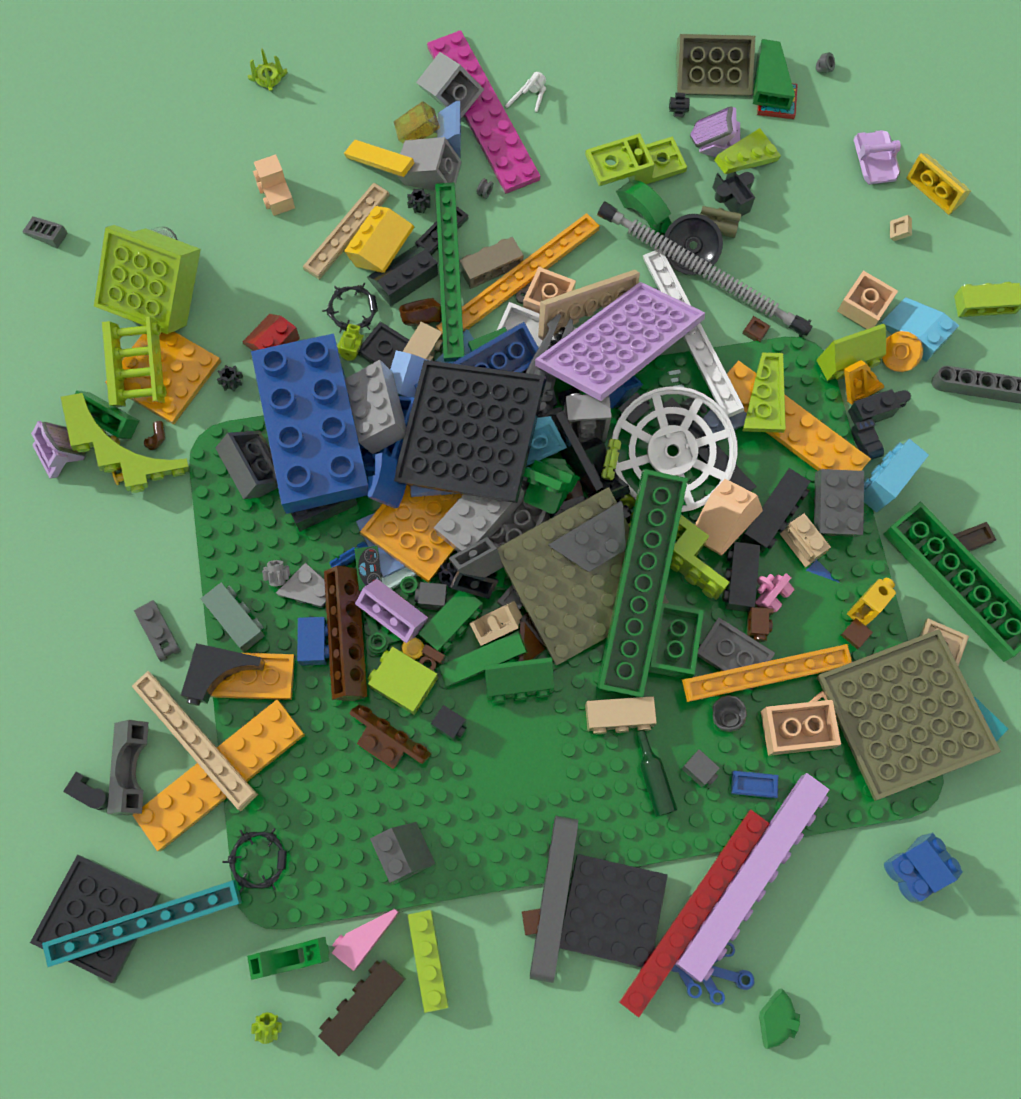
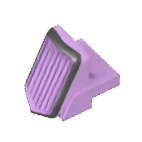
[690,106,740,158]
[31,421,86,479]

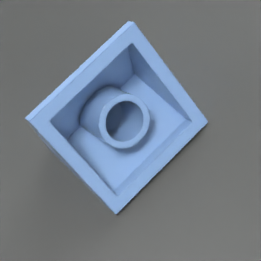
[390,350,430,397]

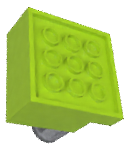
[94,225,201,334]

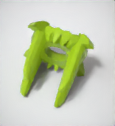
[248,48,288,91]

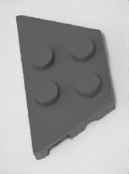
[548,501,626,572]

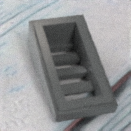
[22,216,67,249]

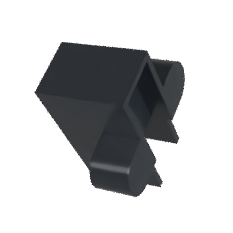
[712,172,755,217]

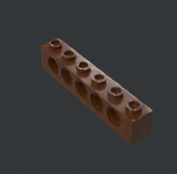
[324,565,367,701]

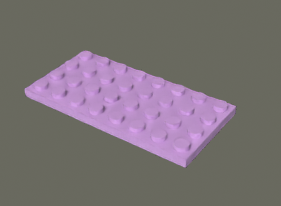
[535,282,705,401]

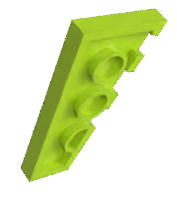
[714,128,781,174]
[742,353,786,433]

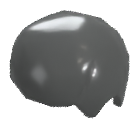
[713,695,747,732]

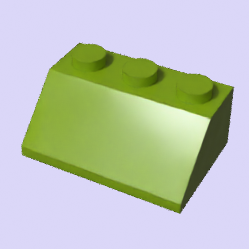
[817,324,886,381]

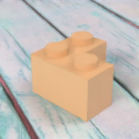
[253,154,295,216]

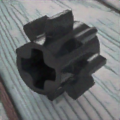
[669,92,690,117]
[407,189,431,213]
[217,365,243,391]
[437,561,458,588]

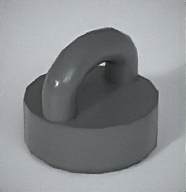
[816,52,835,73]

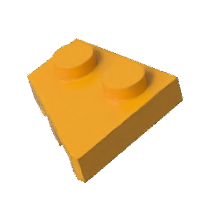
[844,360,884,405]

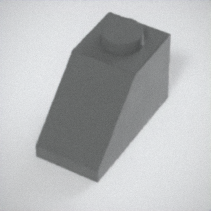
[449,537,503,578]

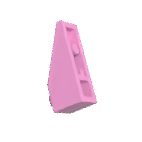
[332,909,400,971]

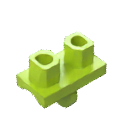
[337,324,364,361]

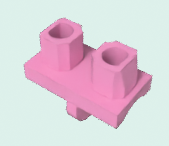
[755,574,794,612]

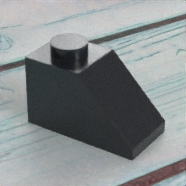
[450,571,498,599]

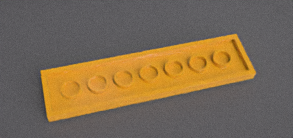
[727,360,871,471]
[133,700,305,852]

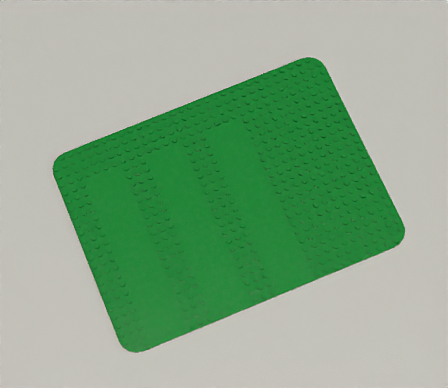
[189,336,944,929]

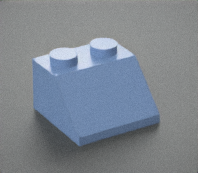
[434,101,461,158]

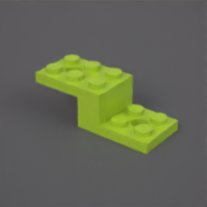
[585,133,687,186]
[670,515,729,600]

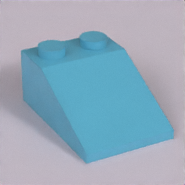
[880,297,959,362]
[526,416,567,466]

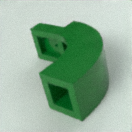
[616,180,672,240]
[247,937,330,980]

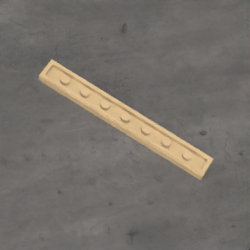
[132,671,258,811]

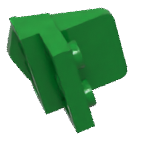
[524,460,580,514]

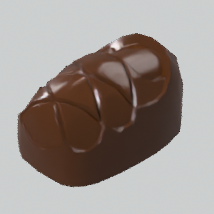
[399,298,442,326]

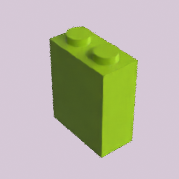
[368,647,438,715]

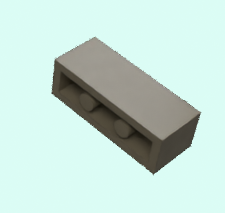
[460,236,524,289]

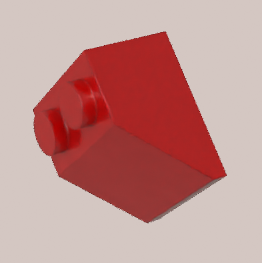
[242,314,300,351]

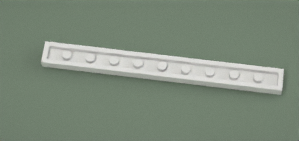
[643,249,744,418]

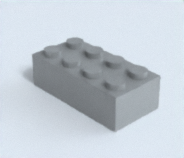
[345,360,406,454]
[434,488,525,552]

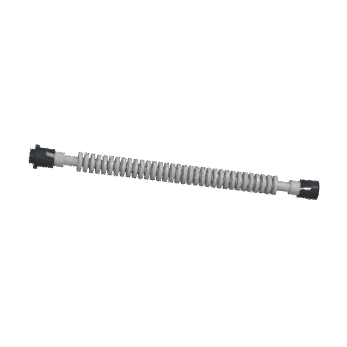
[597,201,813,337]

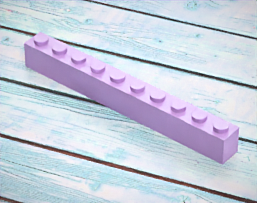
[675,773,830,982]

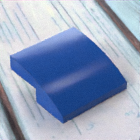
[368,453,406,509]

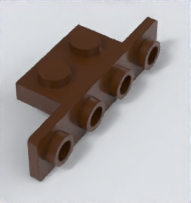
[349,704,431,769]

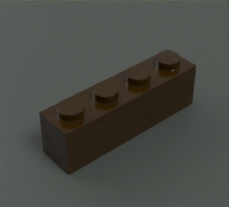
[318,959,406,1056]

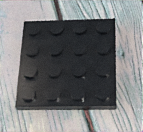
[559,854,668,967]
[30,855,161,983]

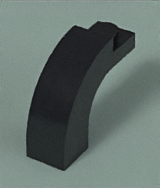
[581,437,631,500]

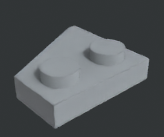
[276,563,326,608]

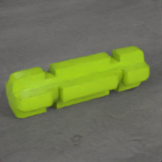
[601,439,621,480]

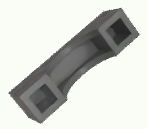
[107,720,149,815]

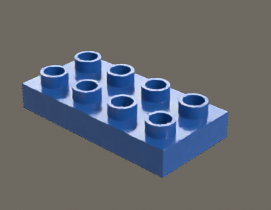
[251,333,368,514]

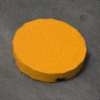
[882,331,923,372]

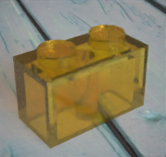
[393,101,440,144]

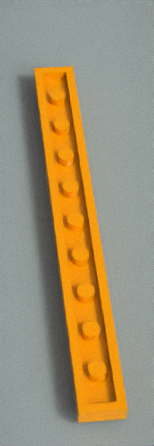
[436,213,600,334]

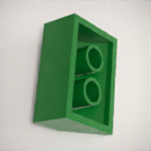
[484,657,554,703]

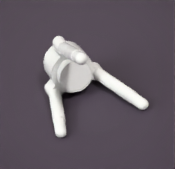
[505,72,546,112]

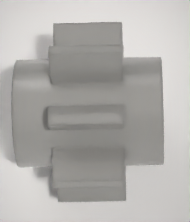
[262,560,290,586]

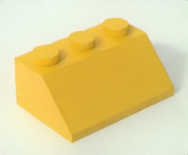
[906,153,971,215]
[344,206,414,273]

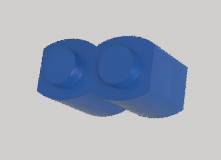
[884,853,934,902]

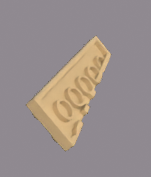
[538,270,640,341]

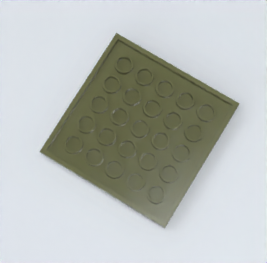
[497,487,669,665]
[817,629,1001,801]

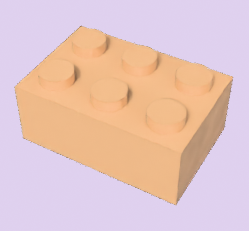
[761,700,841,756]

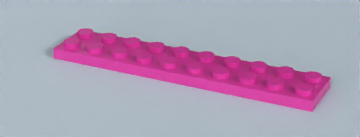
[427,30,540,194]

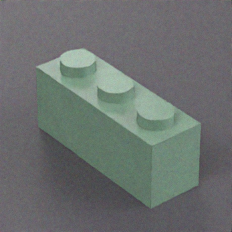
[200,582,264,652]

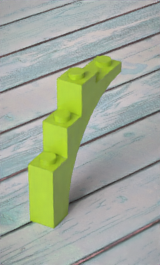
[61,393,189,493]

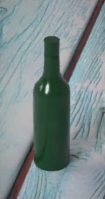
[637,730,677,817]

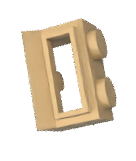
[780,513,831,567]
[470,601,523,646]

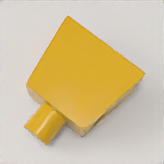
[847,578,896,626]

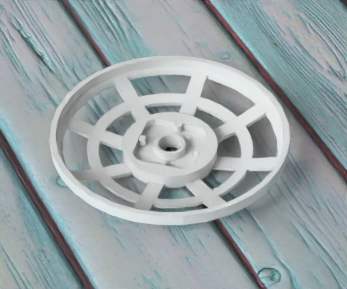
[612,387,737,512]

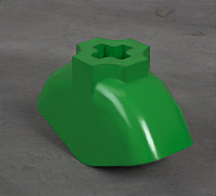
[759,988,800,1049]

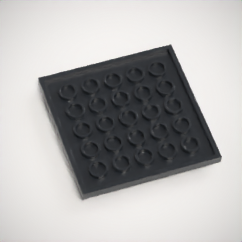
[394,360,547,503]

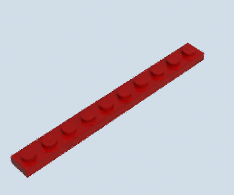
[619,810,770,1018]

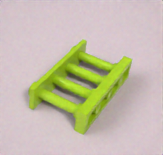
[102,317,167,407]

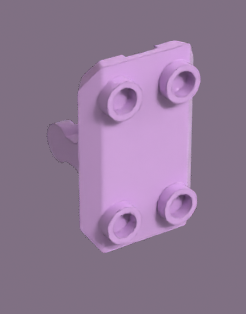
[854,130,901,185]

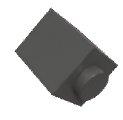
[415,582,447,611]
[681,750,719,787]

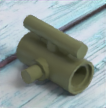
[700,206,741,238]

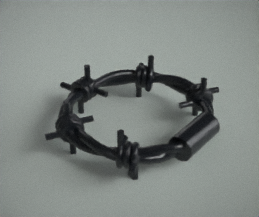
[322,283,378,333]
[222,828,287,892]

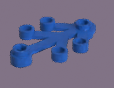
[671,942,754,1005]

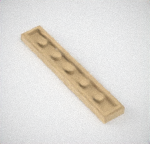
[303,183,390,280]

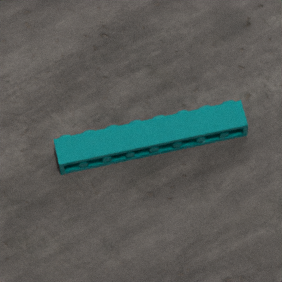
[42,880,242,967]

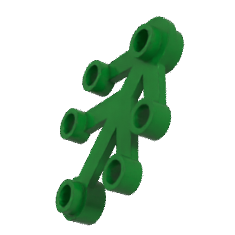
[363,576,425,654]

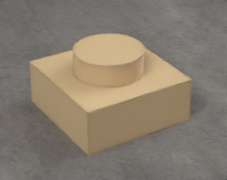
[890,215,912,241]

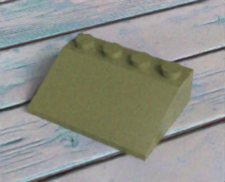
[676,34,756,96]

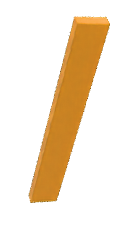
[682,644,852,702]

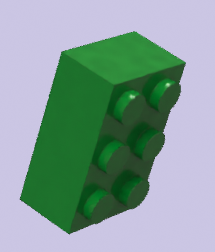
[648,603,704,679]

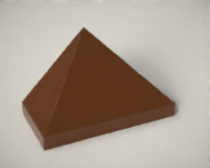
[519,622,545,661]

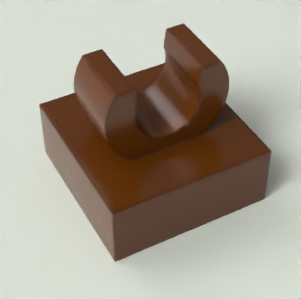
[419,644,446,671]

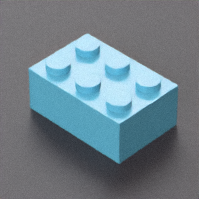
[864,439,929,513]

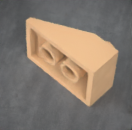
[695,479,763,556]

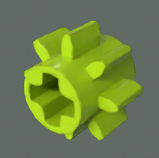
[251,1012,282,1044]

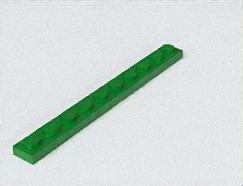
[435,182,465,362]

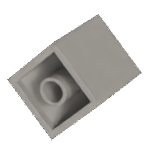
[416,52,484,118]
[397,137,462,191]

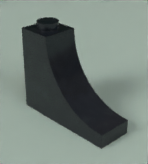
[181,643,265,706]

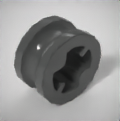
[477,178,494,199]

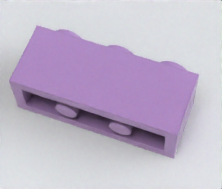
[355,579,428,643]

